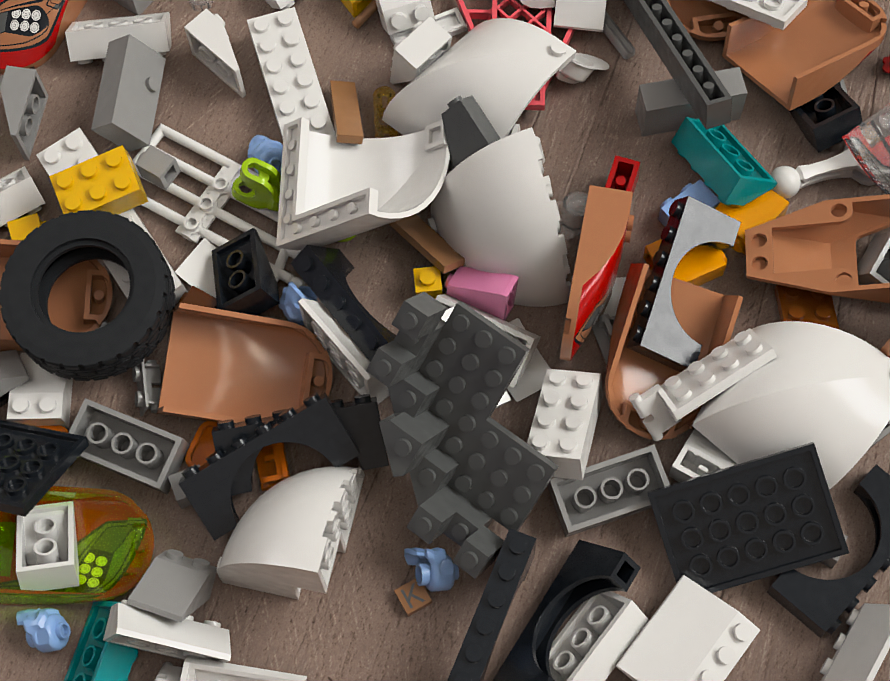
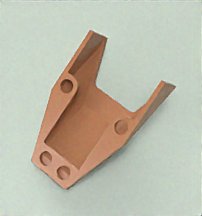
[745,194,890,303]

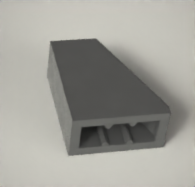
[441,96,501,169]

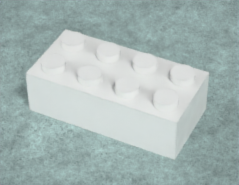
[527,369,603,480]

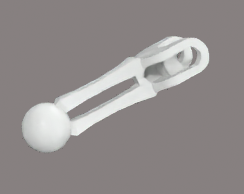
[770,127,890,199]

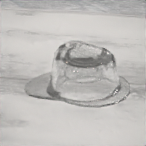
[557,191,588,240]

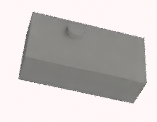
[91,34,166,152]
[635,67,747,137]
[69,398,190,495]
[547,444,670,538]

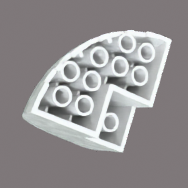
[428,127,571,307]
[217,466,365,600]

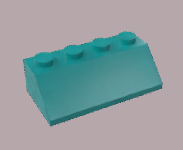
[671,117,777,206]
[64,601,138,681]

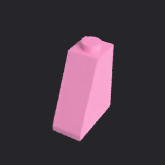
[444,266,519,320]

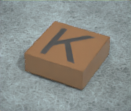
[394,578,433,617]

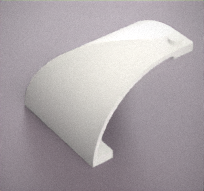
[382,18,576,170]
[276,117,450,250]
[692,321,890,490]

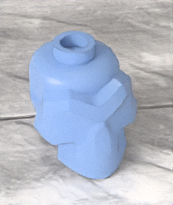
[248,135,283,175]
[278,282,318,326]
[404,547,459,592]
[16,608,71,653]

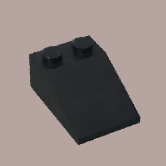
[789,84,864,153]
[212,228,280,316]

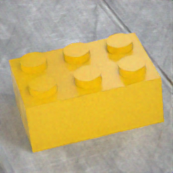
[49,145,149,215]

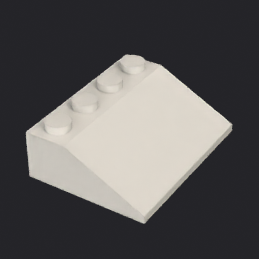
[298,298,390,404]
[616,575,760,681]
[820,603,890,681]

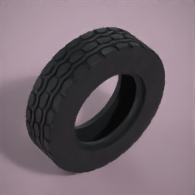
[0,210,176,381]

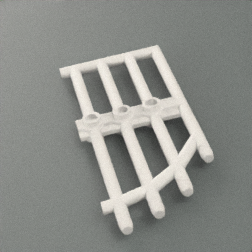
[132,123,305,288]

